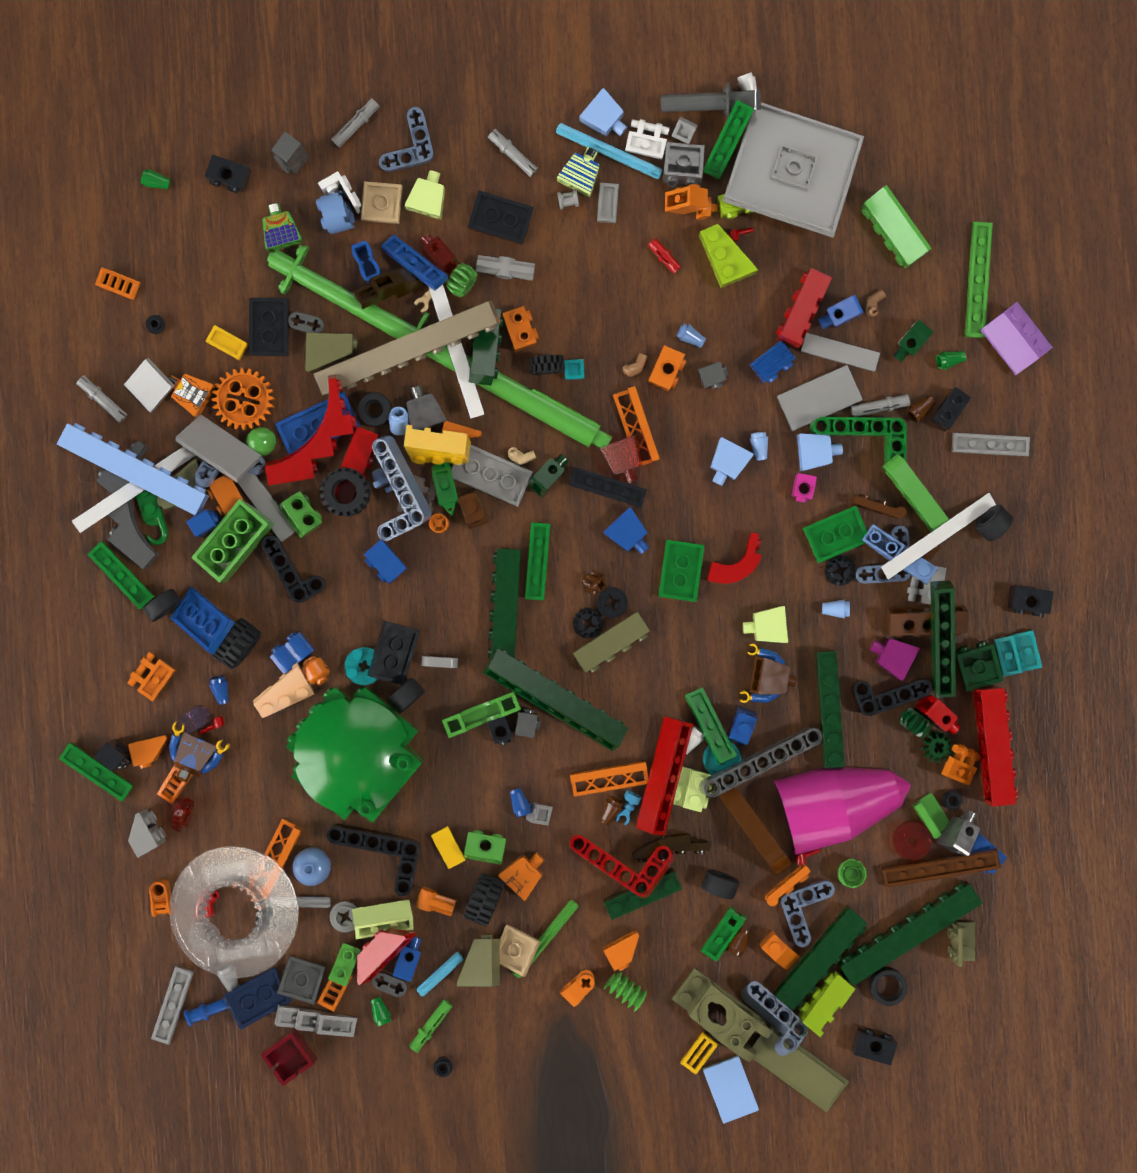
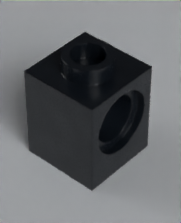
[487,716,514,746]

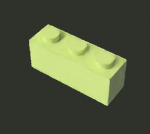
[352,900,414,939]

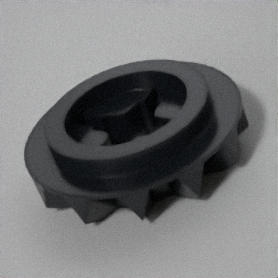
[824,555,855,586]
[597,587,628,618]
[573,608,603,639]

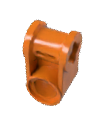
[149,878,174,917]
[560,970,595,1007]

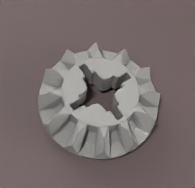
[330,901,357,932]

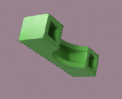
[442,691,521,738]

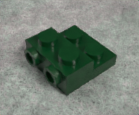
[955,640,1004,692]

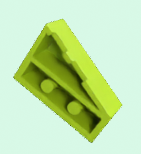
[699,224,758,288]
[798,970,855,1038]

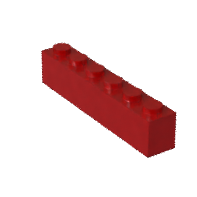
[636,716,693,836]

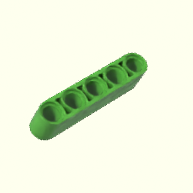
[882,454,949,532]

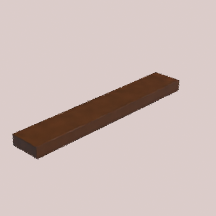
[881,848,1001,888]

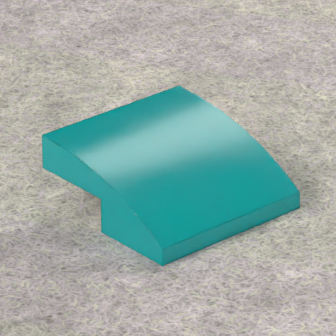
[995,630,1043,677]

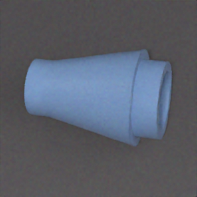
[676,323,706,348]

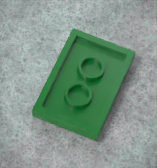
[802,506,868,563]
[658,540,705,602]

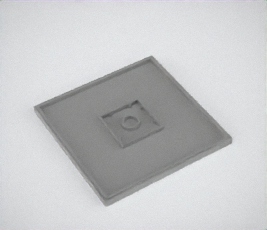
[723,102,864,238]

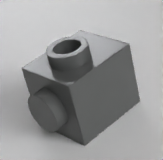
[697,362,728,390]
[515,708,541,738]

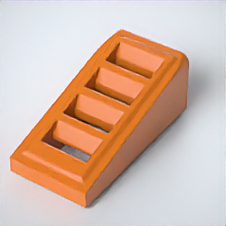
[95,267,141,300]
[441,421,482,438]
[157,766,192,805]
[317,976,352,1012]

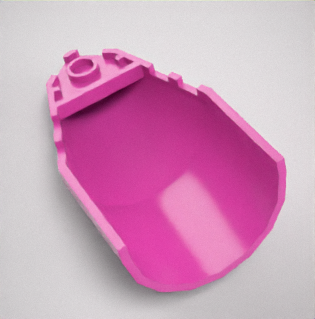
[774,767,910,855]

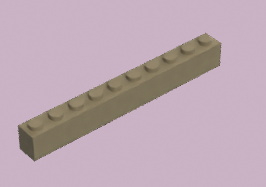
[314,301,501,396]

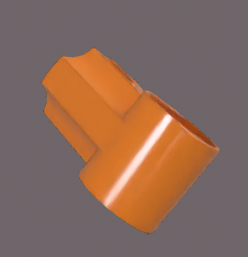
[415,887,456,916]

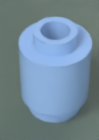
[389,407,409,435]

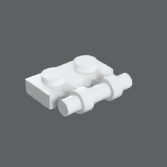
[625,119,669,160]

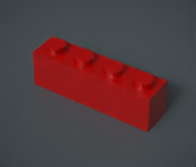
[335,426,381,504]

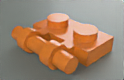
[127,651,176,702]
[941,744,981,785]

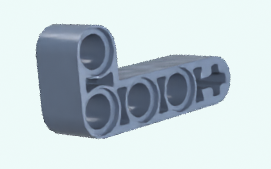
[741,981,808,1056]

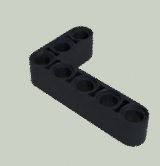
[326,824,421,896]

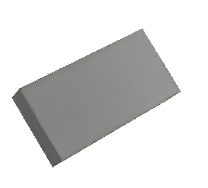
[597,183,619,224]

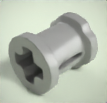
[557,189,579,210]

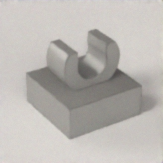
[672,117,698,144]

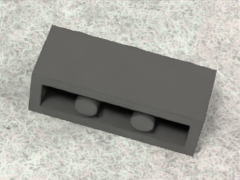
[271,132,309,175]

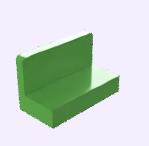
[911,793,949,839]

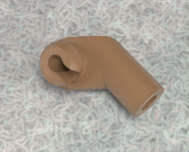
[865,289,886,317]
[622,353,648,377]

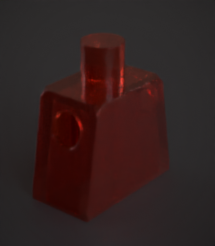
[421,233,460,279]
[600,435,643,483]

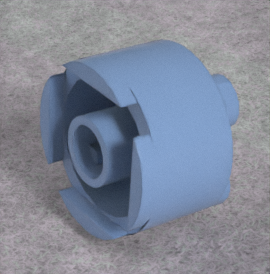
[316,190,355,234]

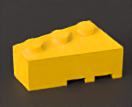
[404,425,471,465]

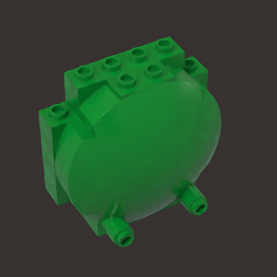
[286,686,425,823]

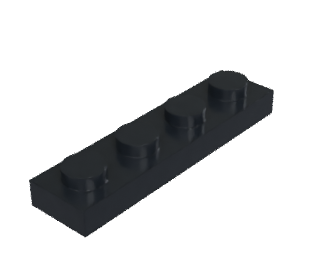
[568,467,647,508]

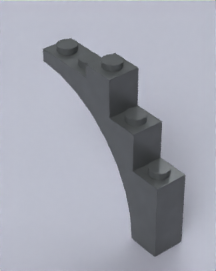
[96,441,160,569]

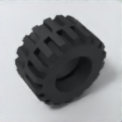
[320,467,371,517]
[212,618,261,670]
[464,873,504,927]

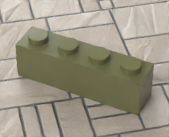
[573,612,650,674]

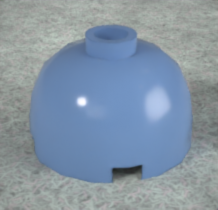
[292,847,331,886]

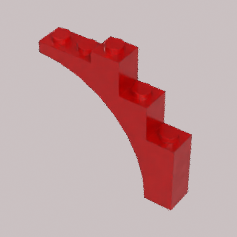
[265,374,357,485]

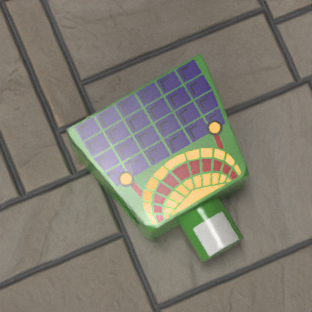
[262,203,304,252]

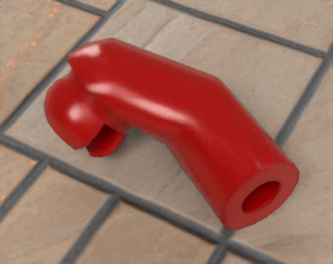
[202,889,219,917]

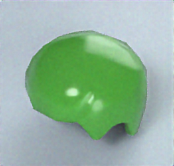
[246,427,276,456]
[838,858,867,888]

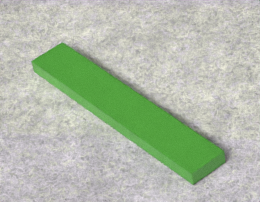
[964,222,993,338]

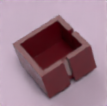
[260,1028,317,1087]

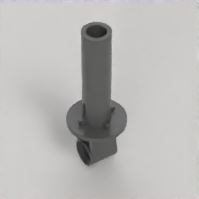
[661,82,761,119]

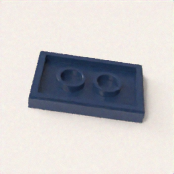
[222,967,292,1030]

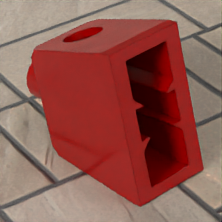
[914,695,960,734]

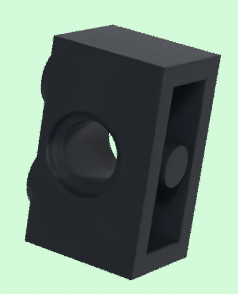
[205,154,252,194]
[929,387,971,431]
[1008,586,1054,617]
[94,739,132,772]
[851,1027,898,1065]

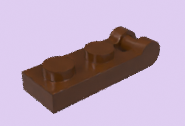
[851,493,907,519]

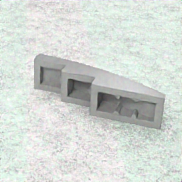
[274,1005,357,1037]

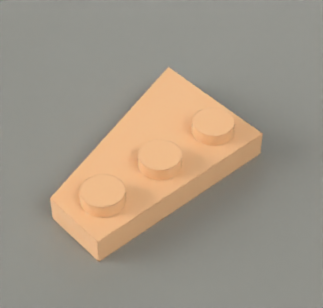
[253,663,314,718]

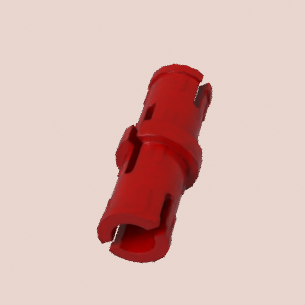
[647,237,682,274]

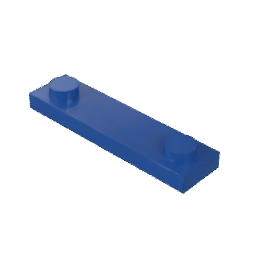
[380,235,448,291]

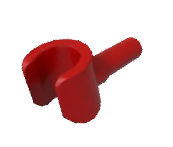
[728,227,754,242]
[199,716,224,735]
[795,849,821,865]

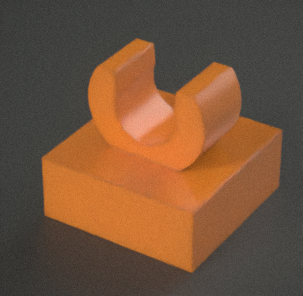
[696,197,718,220]

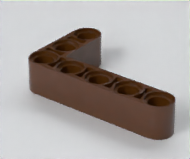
[718,787,792,875]

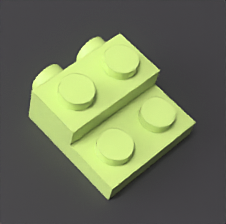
[673,767,713,812]

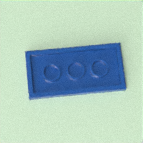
[275,392,361,454]
[170,587,235,655]

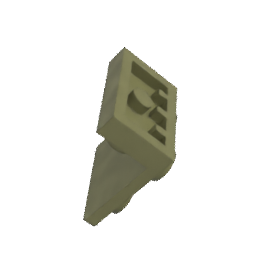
[948,921,975,967]

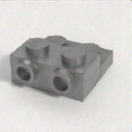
[663,142,705,187]

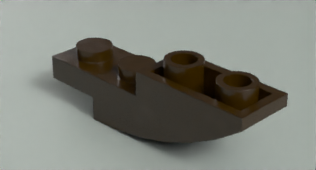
[353,268,427,309]
[632,833,710,862]

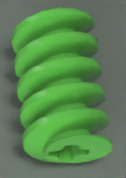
[603,971,647,1012]

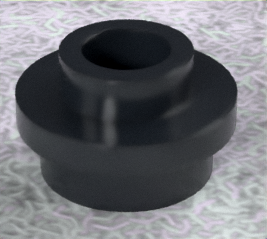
[146,315,165,334]
[943,790,962,810]
[433,1057,453,1077]

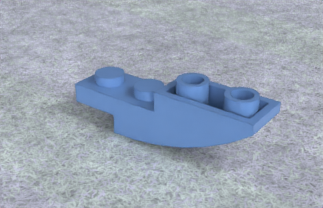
[862,524,938,585]

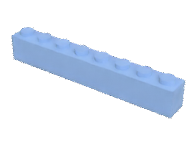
[57,423,209,515]

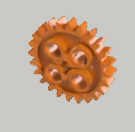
[211,368,275,431]

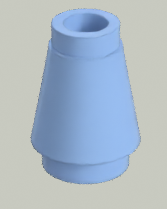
[750,432,768,460]
[822,600,850,619]

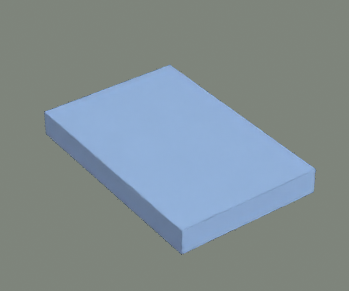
[702,1055,759,1124]

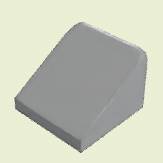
[526,802,553,826]

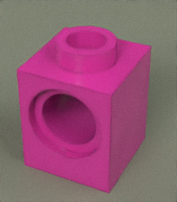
[791,473,817,503]

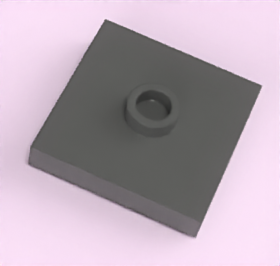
[277,956,326,1004]

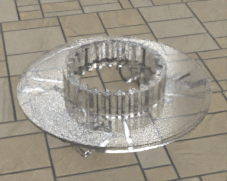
[170,846,299,978]

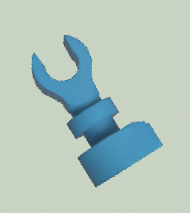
[616,790,642,825]

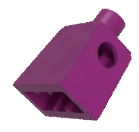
[869,638,920,681]

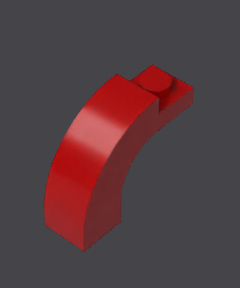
[706,532,762,584]

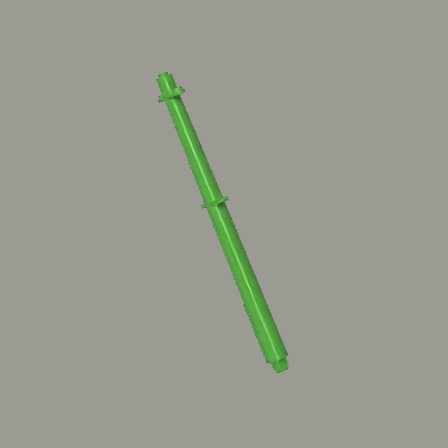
[267,245,612,450]

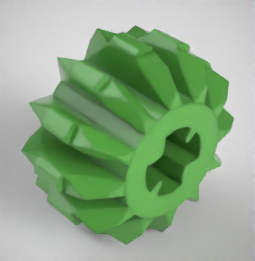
[446,263,477,298]

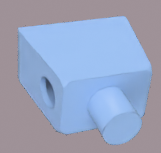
[580,88,627,136]
[797,434,843,471]
[710,437,754,486]

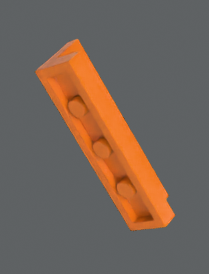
[613,386,660,468]
[570,761,648,797]
[248,818,303,900]

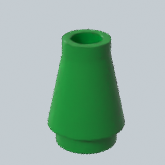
[141,169,171,190]
[936,351,966,370]
[370,996,392,1027]

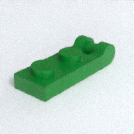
[700,906,747,962]

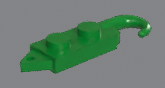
[431,463,459,516]
[136,490,168,545]

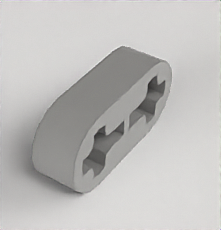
[421,656,458,668]

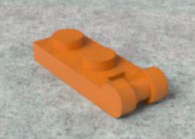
[765,864,811,906]

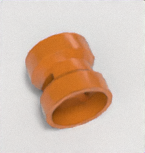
[429,514,449,533]

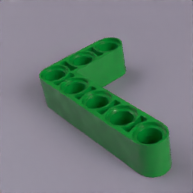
[809,417,907,464]

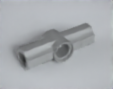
[476,255,535,281]

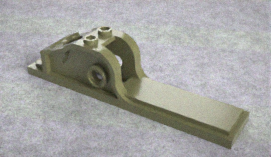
[672,967,849,1113]

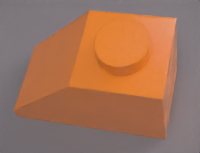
[128,734,171,769]
[603,929,639,971]
[759,930,800,970]

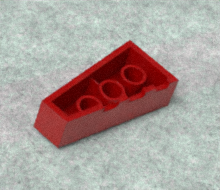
[775,268,832,350]

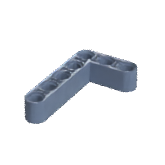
[372,435,432,541]

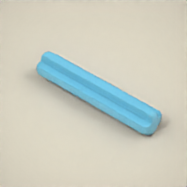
[417,952,464,997]

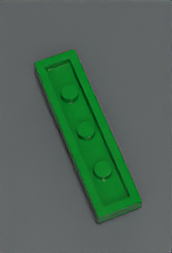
[703,99,754,180]
[525,522,550,600]
[87,541,155,610]
[685,687,737,765]
[59,742,134,802]

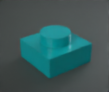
[564,359,584,380]

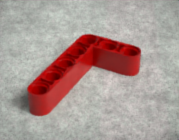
[570,835,674,898]

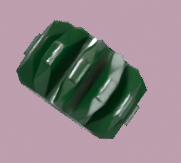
[899,707,933,738]
[920,731,954,764]

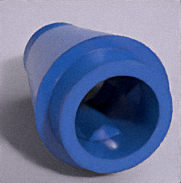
[209,675,229,705]
[510,788,532,818]

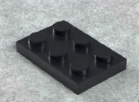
[468,190,534,245]
[249,298,289,357]
[367,620,420,685]

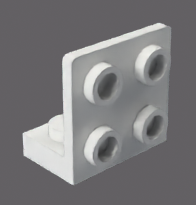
[318,172,362,214]

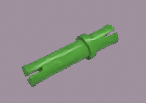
[409,999,453,1053]

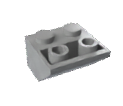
[128,808,166,858]

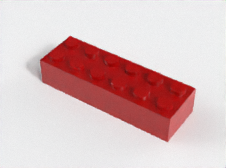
[972,686,1018,807]

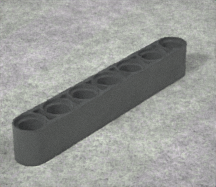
[700,727,823,797]

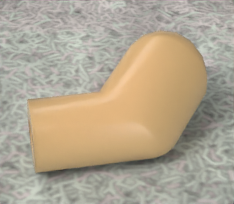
[508,447,536,465]

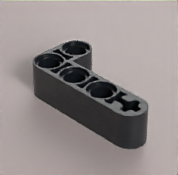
[261,536,327,603]
[851,678,932,716]

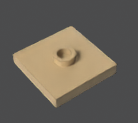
[361,181,403,224]
[500,924,541,977]

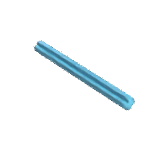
[556,123,663,179]

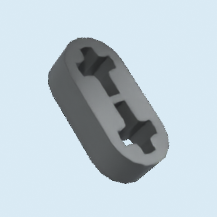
[288,312,325,333]
[372,971,408,997]

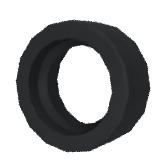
[143,589,182,622]
[869,967,907,1006]

